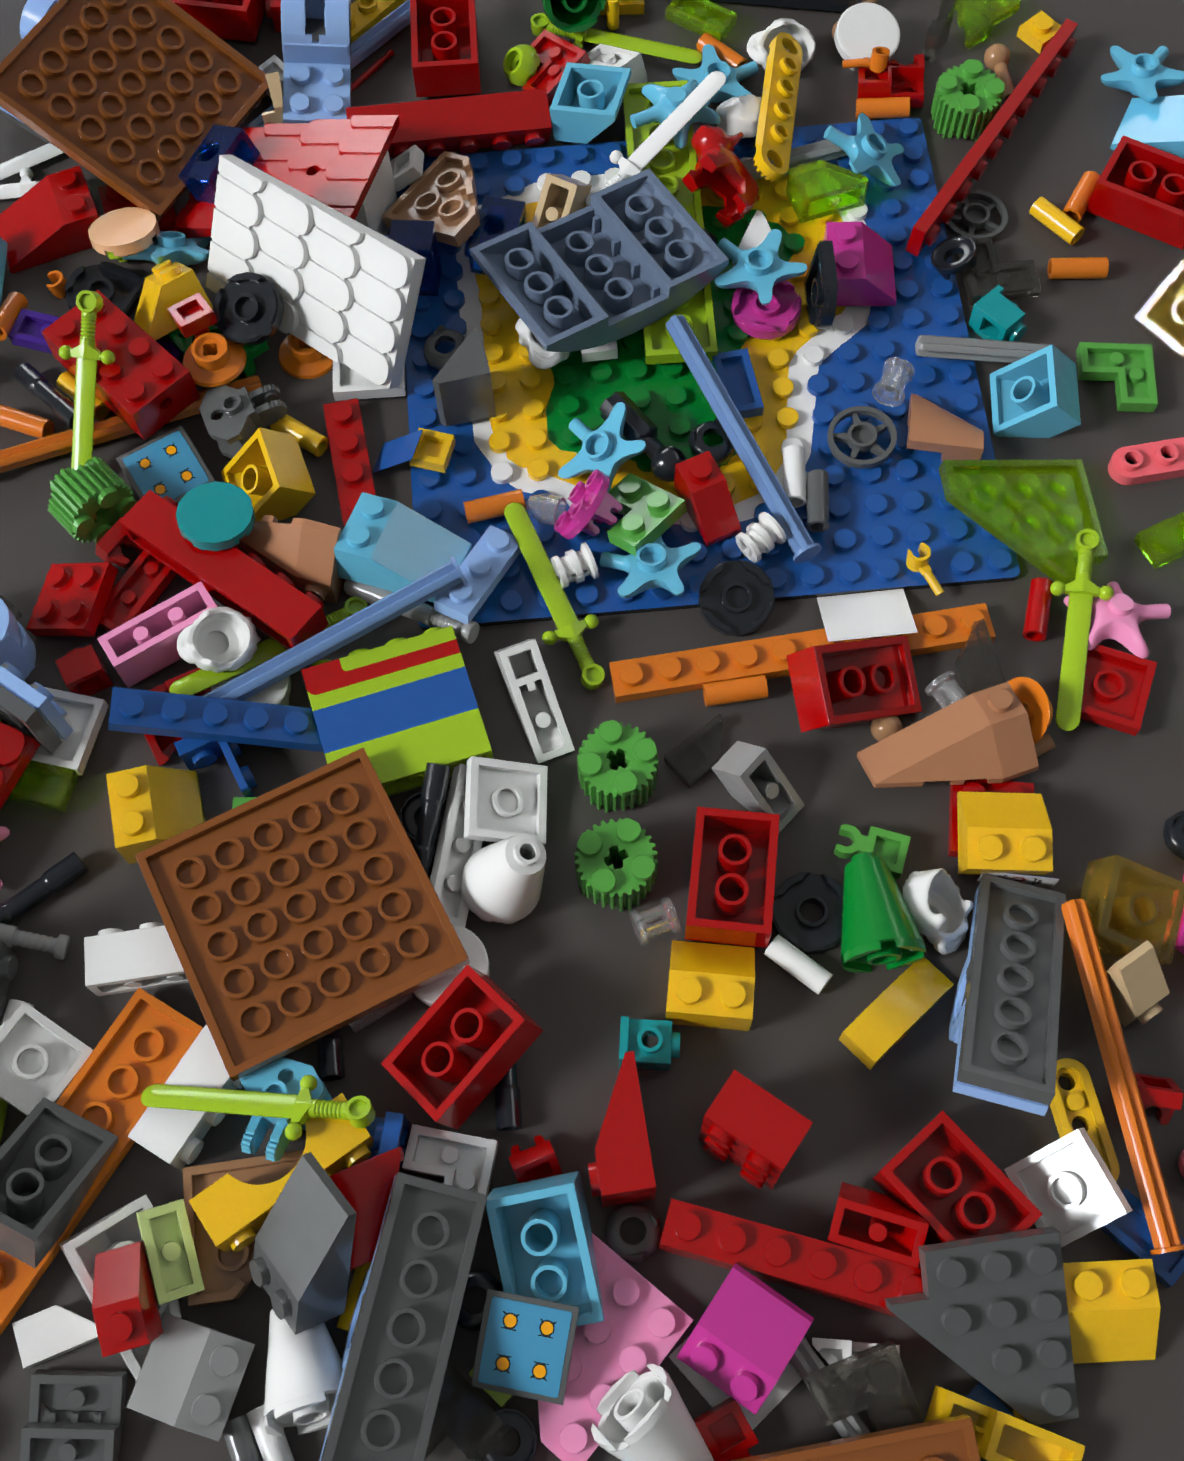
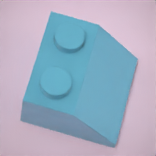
[549,62,632,144]
[990,344,1081,438]

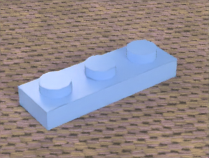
[434,525,521,624]

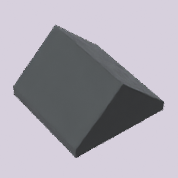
[432,328,496,427]

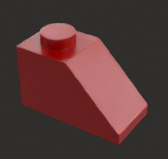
[674,451,741,546]
[827,1182,929,1269]
[92,1240,164,1357]

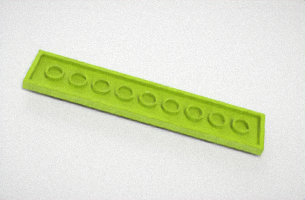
[622,80,718,365]

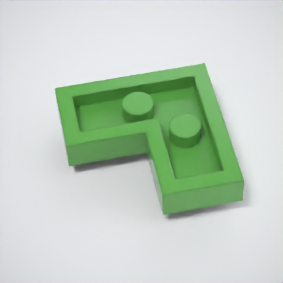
[1076,342,1158,412]
[607,473,687,556]

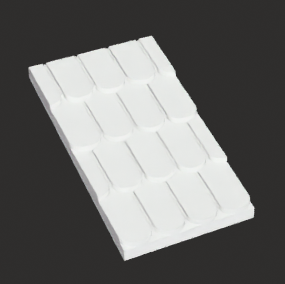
[206,154,426,389]

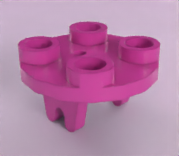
[554,469,623,540]

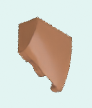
[906,393,984,466]

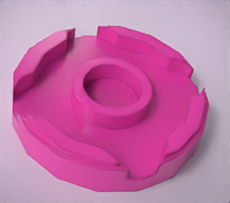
[731,280,802,339]

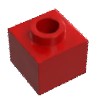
[55,644,114,696]

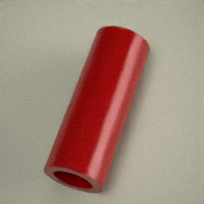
[1023,577,1053,642]

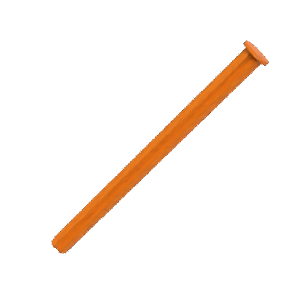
[0,375,262,473]
[1061,899,1184,1255]

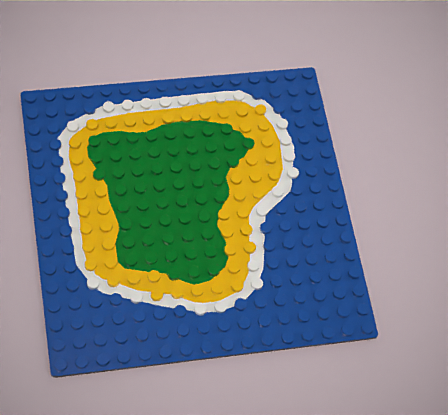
[398,117,1020,631]

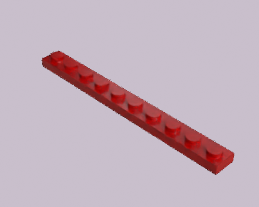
[905,18,1078,257]

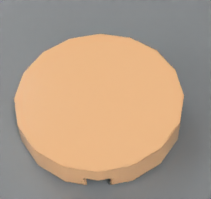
[88,207,160,257]

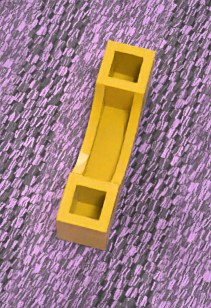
[189,1093,374,1253]

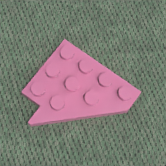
[538,1233,693,1461]

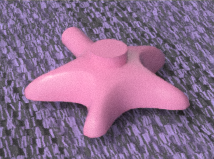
[1064,581,1171,659]

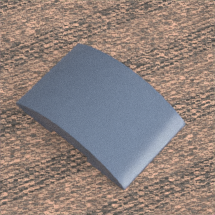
[470,169,729,352]

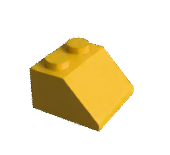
[134,260,213,341]
[221,427,316,521]
[106,765,205,864]
[957,791,1053,876]
[665,940,755,1031]
[1063,1259,1161,1364]

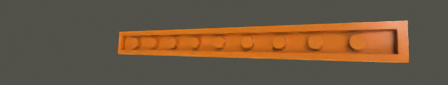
[609,603,996,703]

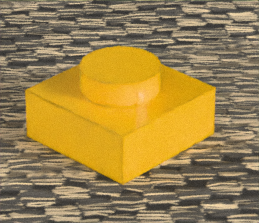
[1016,10,1061,54]
[409,427,456,473]

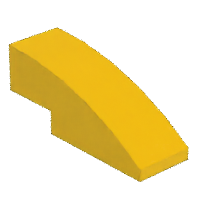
[838,957,954,1070]
[924,1385,1086,1461]

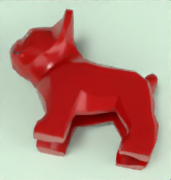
[682,125,760,228]

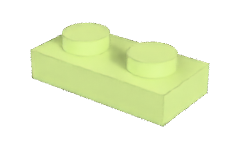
[136,1199,205,1305]

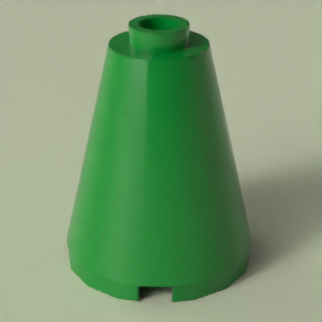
[542,0,606,33]
[841,852,926,973]

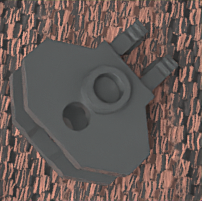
[199,384,287,458]

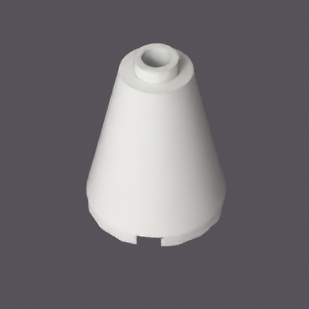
[461,834,546,924]
[264,1309,343,1437]
[591,1364,714,1461]

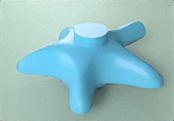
[672,44,759,106]
[1101,45,1184,102]
[630,79,721,149]
[823,113,904,187]
[715,229,808,306]
[123,231,211,266]
[558,402,646,492]
[600,536,701,598]

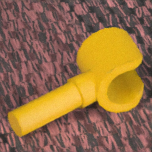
[906,542,945,597]

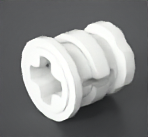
[735,512,787,563]
[551,542,599,589]

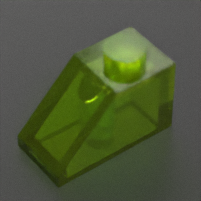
[786,160,869,223]

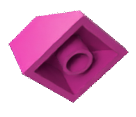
[823,222,896,306]
[677,1263,814,1415]

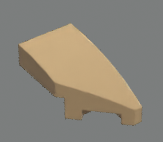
[261,72,283,124]

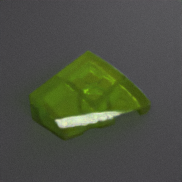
[951,0,1021,49]

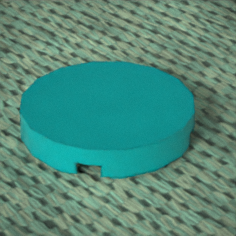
[176,481,255,551]

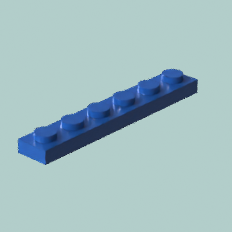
[108,687,324,752]

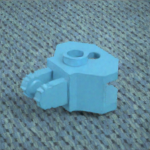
[240,1057,332,1162]

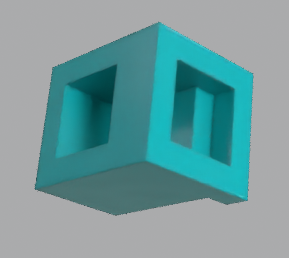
[968,285,1027,342]
[619,1016,680,1071]

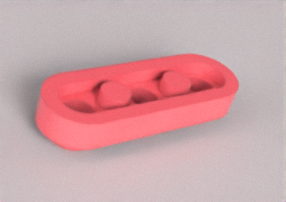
[1108,437,1184,486]

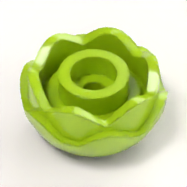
[503,44,540,86]

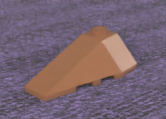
[857,682,1039,788]

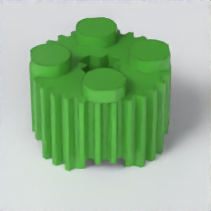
[931,59,1005,141]
[47,456,137,543]
[577,720,658,813]
[575,818,658,912]

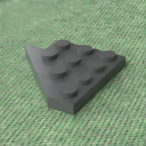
[885,1226,1079,1425]

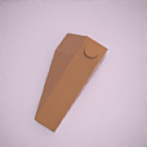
[237,515,346,604]

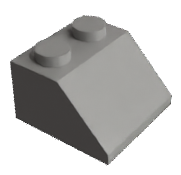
[126,1313,255,1441]

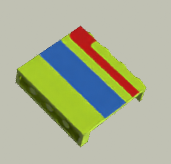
[301,626,494,796]

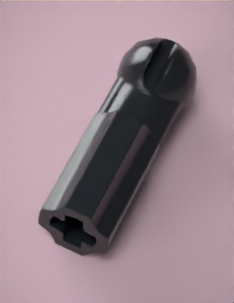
[599,391,686,482]

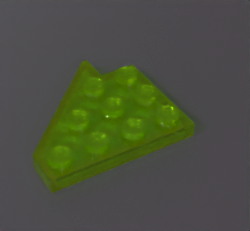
[938,459,1109,584]

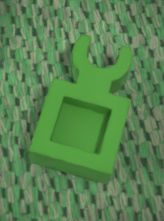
[833,824,911,879]

